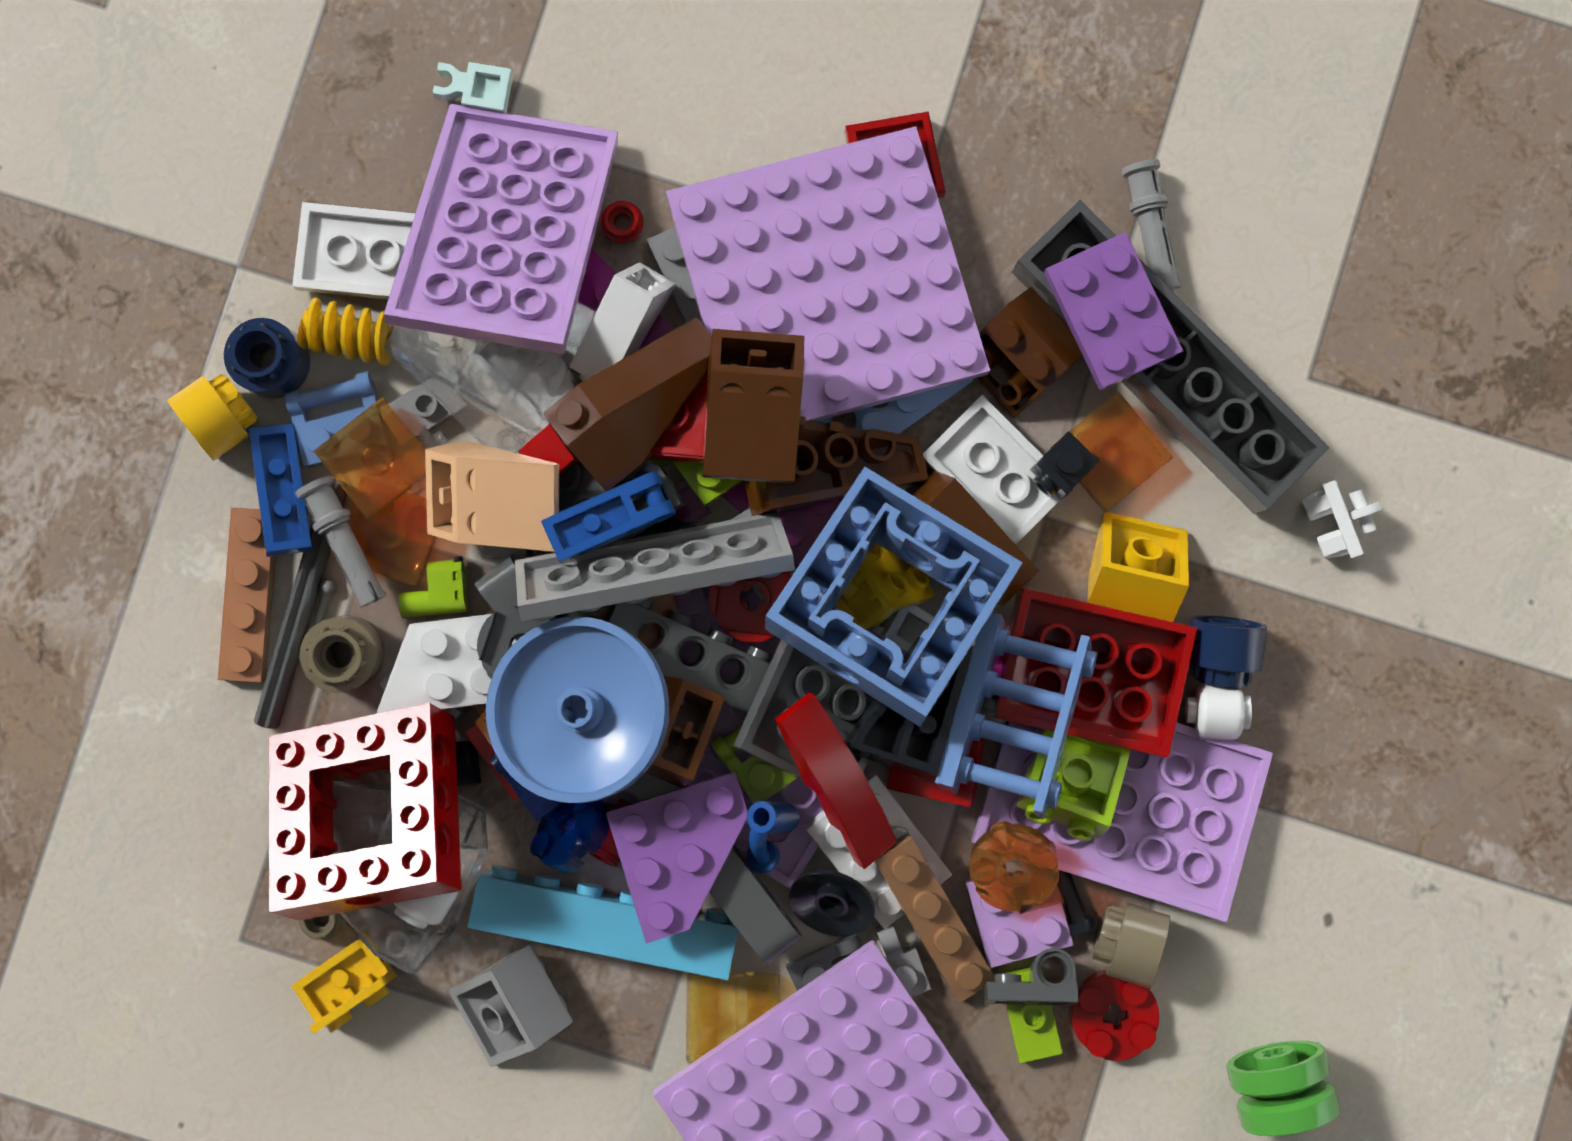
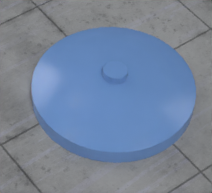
[486,616,669,803]

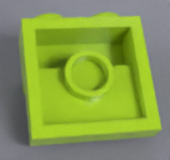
[1016,729,1131,841]

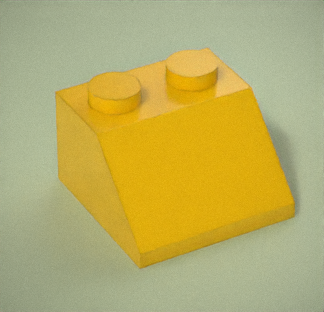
[1087,511,1189,622]

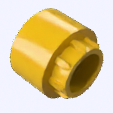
[167,374,257,461]

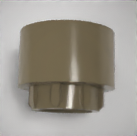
[300,615,384,693]
[1092,902,1170,989]

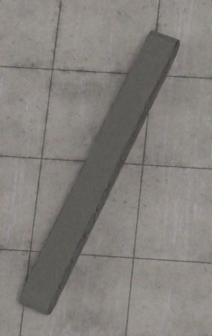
[475,556,803,965]

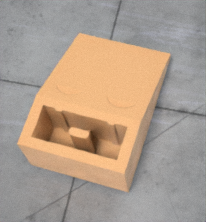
[425,440,559,552]

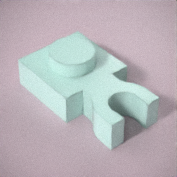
[433,62,513,113]

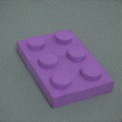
[1043,232,1183,391]

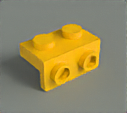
[291,933,397,1034]

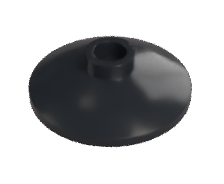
[789,870,875,936]

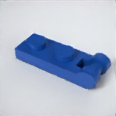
[541,471,676,564]

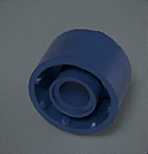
[224,318,310,399]
[1190,615,1267,687]

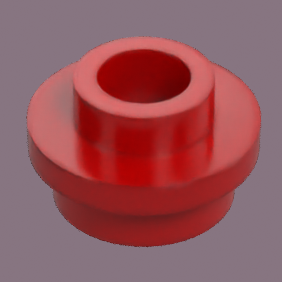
[601,200,644,244]

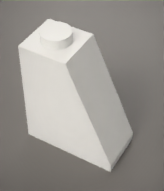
[570,262,676,381]

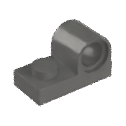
[984,948,1078,1006]

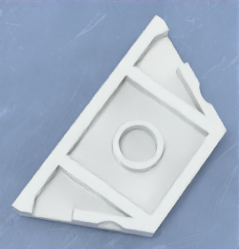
[377,614,516,714]

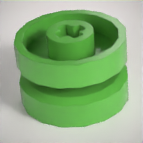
[1226,1041,1341,1136]

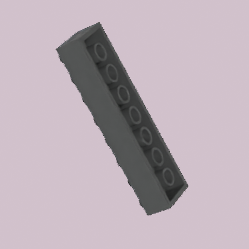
[1012,200,1330,514]

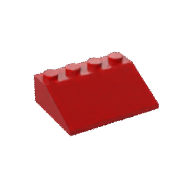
[994,588,1197,758]

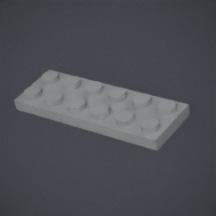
[515,511,795,622]

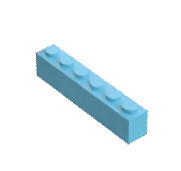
[467,865,738,980]

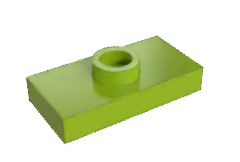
[1002,966,1063,1063]

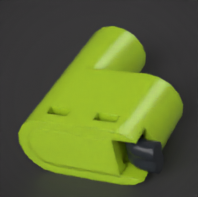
[399,556,469,618]

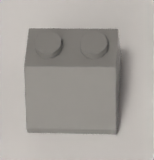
[448,945,573,1066]

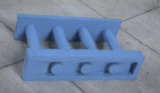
[935,613,1097,819]

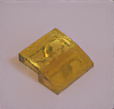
[686,972,780,1064]

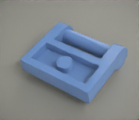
[284,371,391,469]

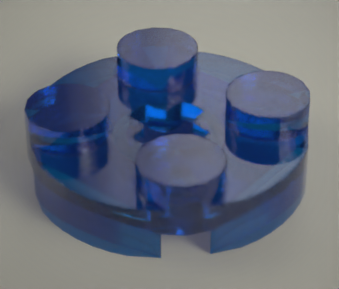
[530,799,610,873]

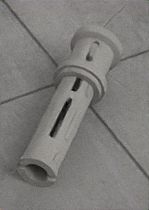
[1121,159,1181,290]
[295,476,386,608]

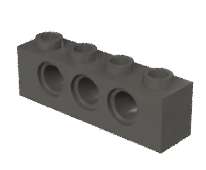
[604,599,773,713]

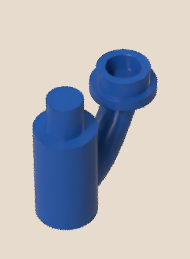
[747,801,800,873]

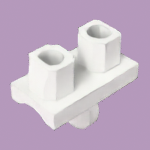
[1302,480,1383,559]

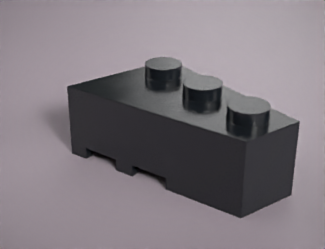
[845,637,974,777]

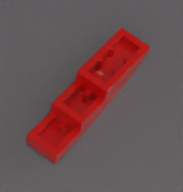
[775,692,898,869]

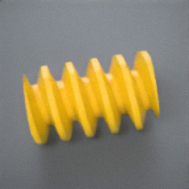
[297,298,396,367]

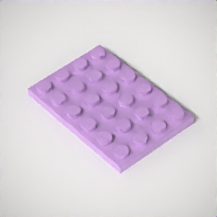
[384,104,618,354]
[971,721,1273,922]

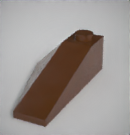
[543,317,712,492]
[744,416,928,516]

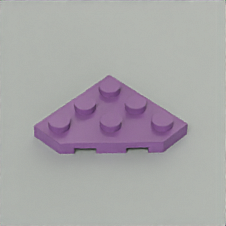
[606,771,748,943]

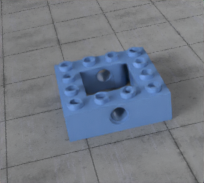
[765,467,1022,727]

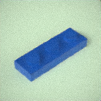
[249,424,312,557]

